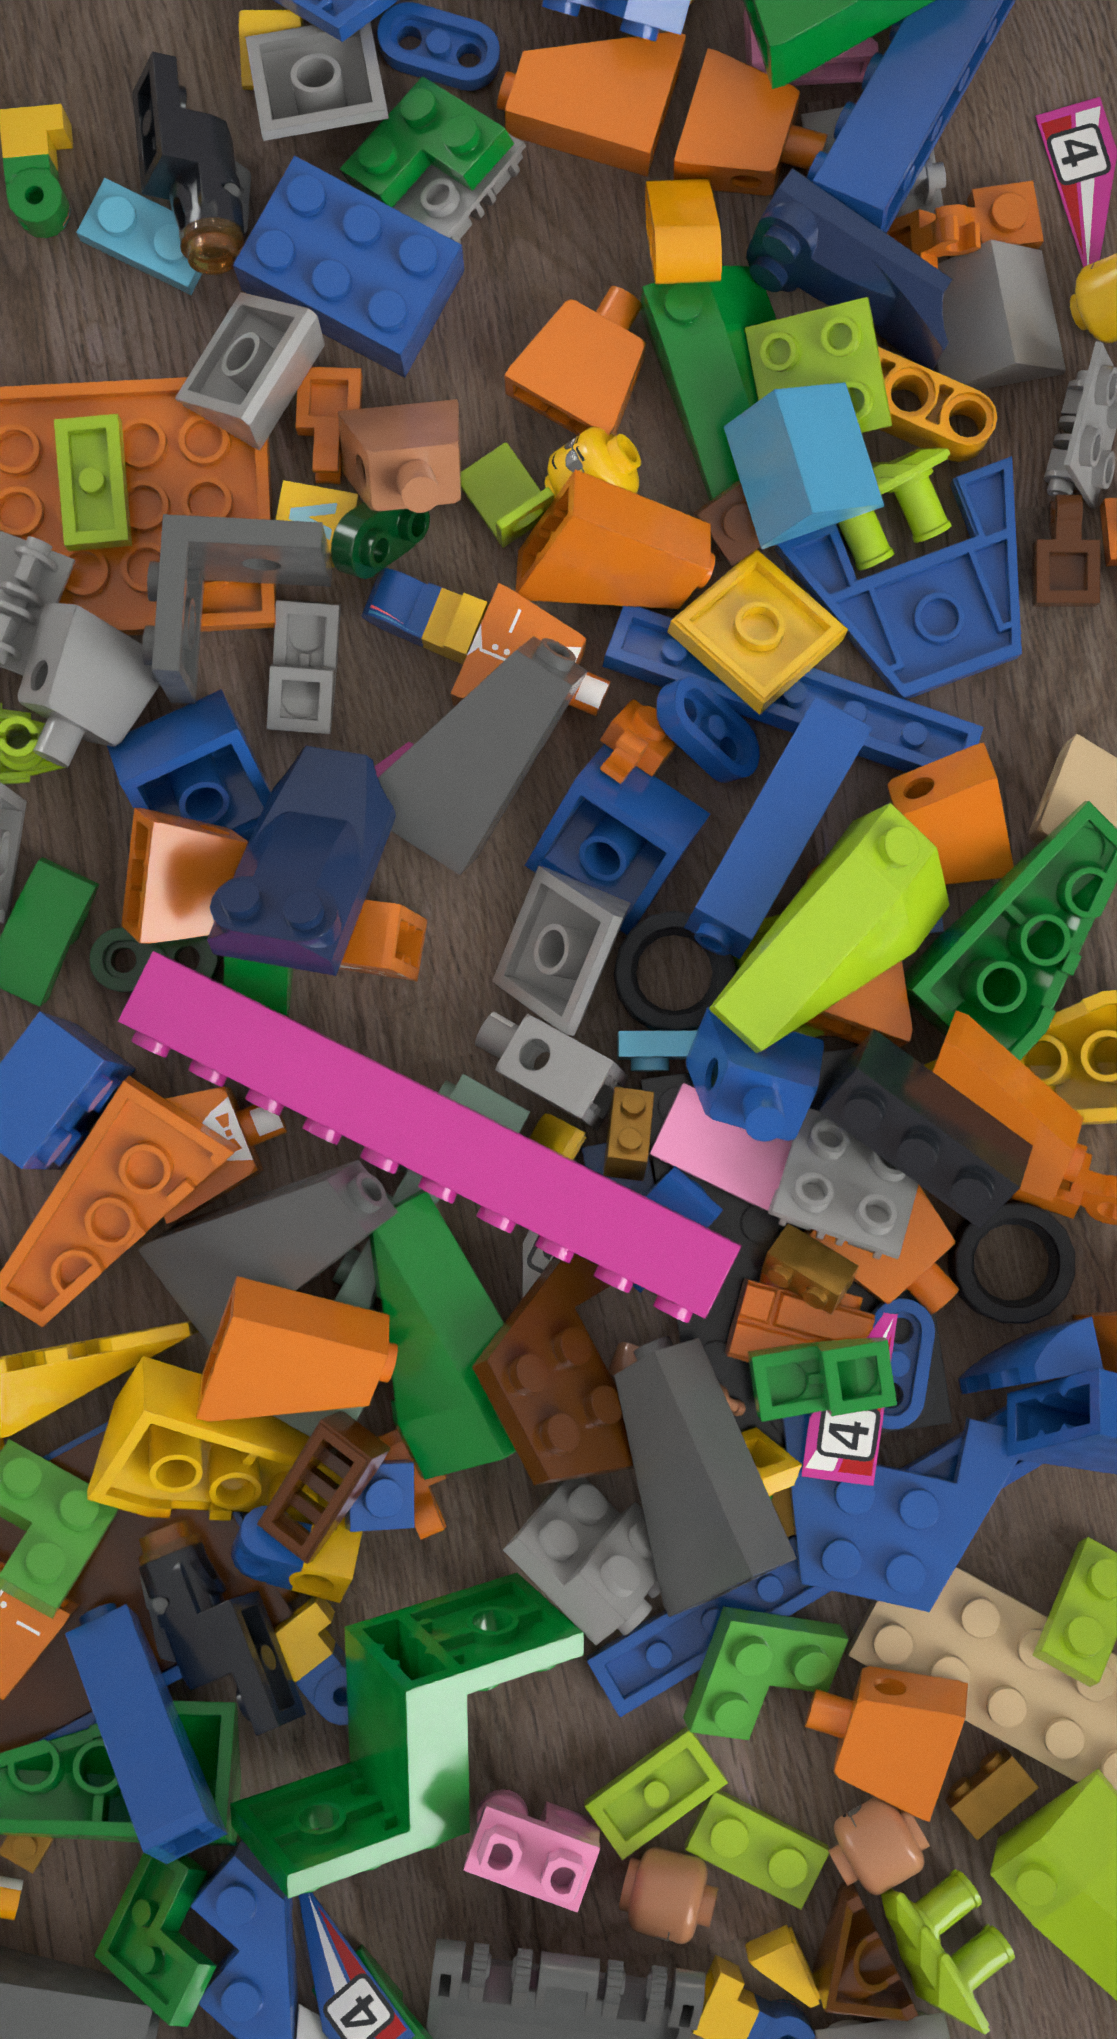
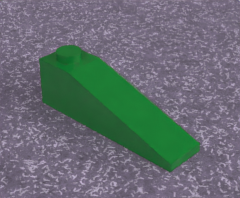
[640,266,777,500]
[904,801,1117,1061]
[369,1189,516,1480]
[0,1701,241,1846]

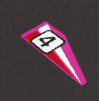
[1035,97,1117,267]
[802,1313,898,1486]

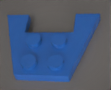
[774,456,1022,700]
[782,1413,1018,1612]

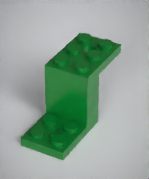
[230,1572,584,1899]

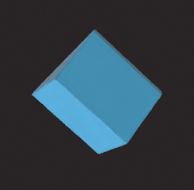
[724,382,884,549]

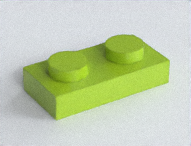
[54,414,132,551]
[1032,1537,1117,1687]
[584,1726,728,1860]
[684,1789,829,1910]

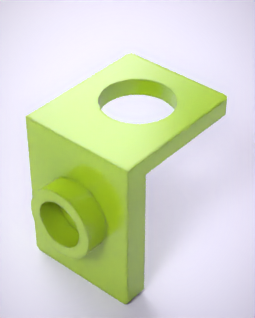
[461,443,554,548]

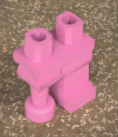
[463,1789,600,1912]

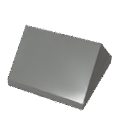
[245,22,389,141]
[936,240,1066,390]
[175,292,325,451]
[492,866,631,1036]

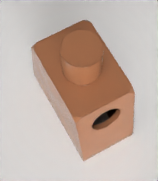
[338,399,461,513]

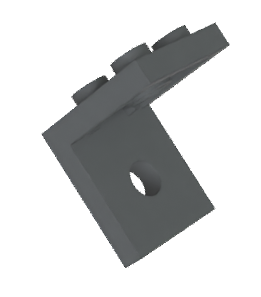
[142,514,333,704]

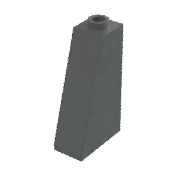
[378,636,588,875]
[138,1160,398,1347]
[614,1336,797,1617]
[0,1946,159,2039]

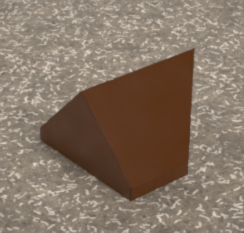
[812,1882,919,2021]

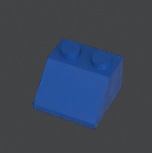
[107,689,271,841]
[524,744,710,935]

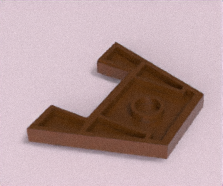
[472,1253,634,1486]

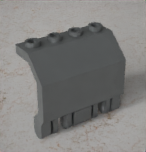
[426,1938,706,2039]

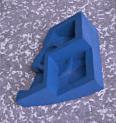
[958,1317,1103,1395]

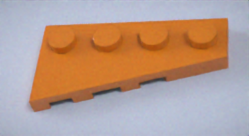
[0,1076,239,1327]

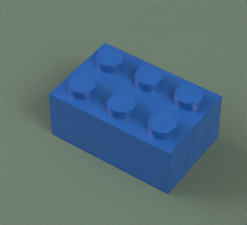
[233,155,464,378]
[0,1011,136,1170]

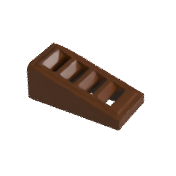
[257,1411,390,1564]

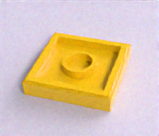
[668,549,848,715]

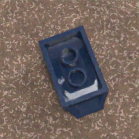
[746,168,953,370]
[207,746,396,976]

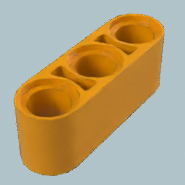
[645,178,722,284]
[878,347,997,462]

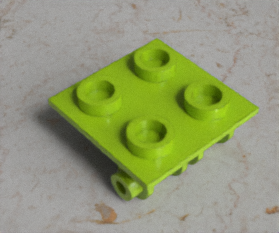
[745,297,892,433]

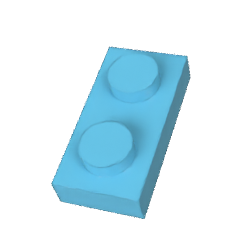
[76,178,210,295]
[617,1031,697,1072]

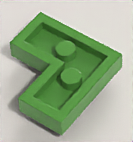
[0,1439,119,1619]
[683,1606,849,1740]

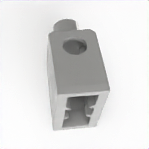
[18,602,160,768]
[475,1012,629,1131]

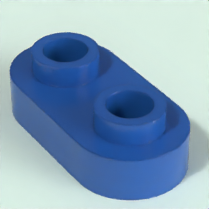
[377,2,500,91]
[657,676,760,783]
[871,1298,935,1429]

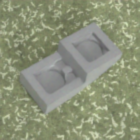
[267,599,341,734]

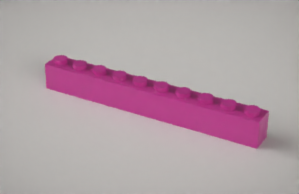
[118,951,742,1323]

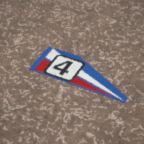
[299,1892,415,2039]

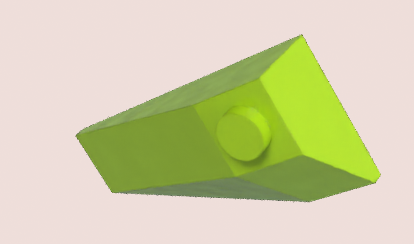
[709,803,950,1053]
[990,1769,1117,2001]

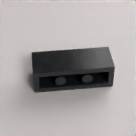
[819,1029,1033,1229]

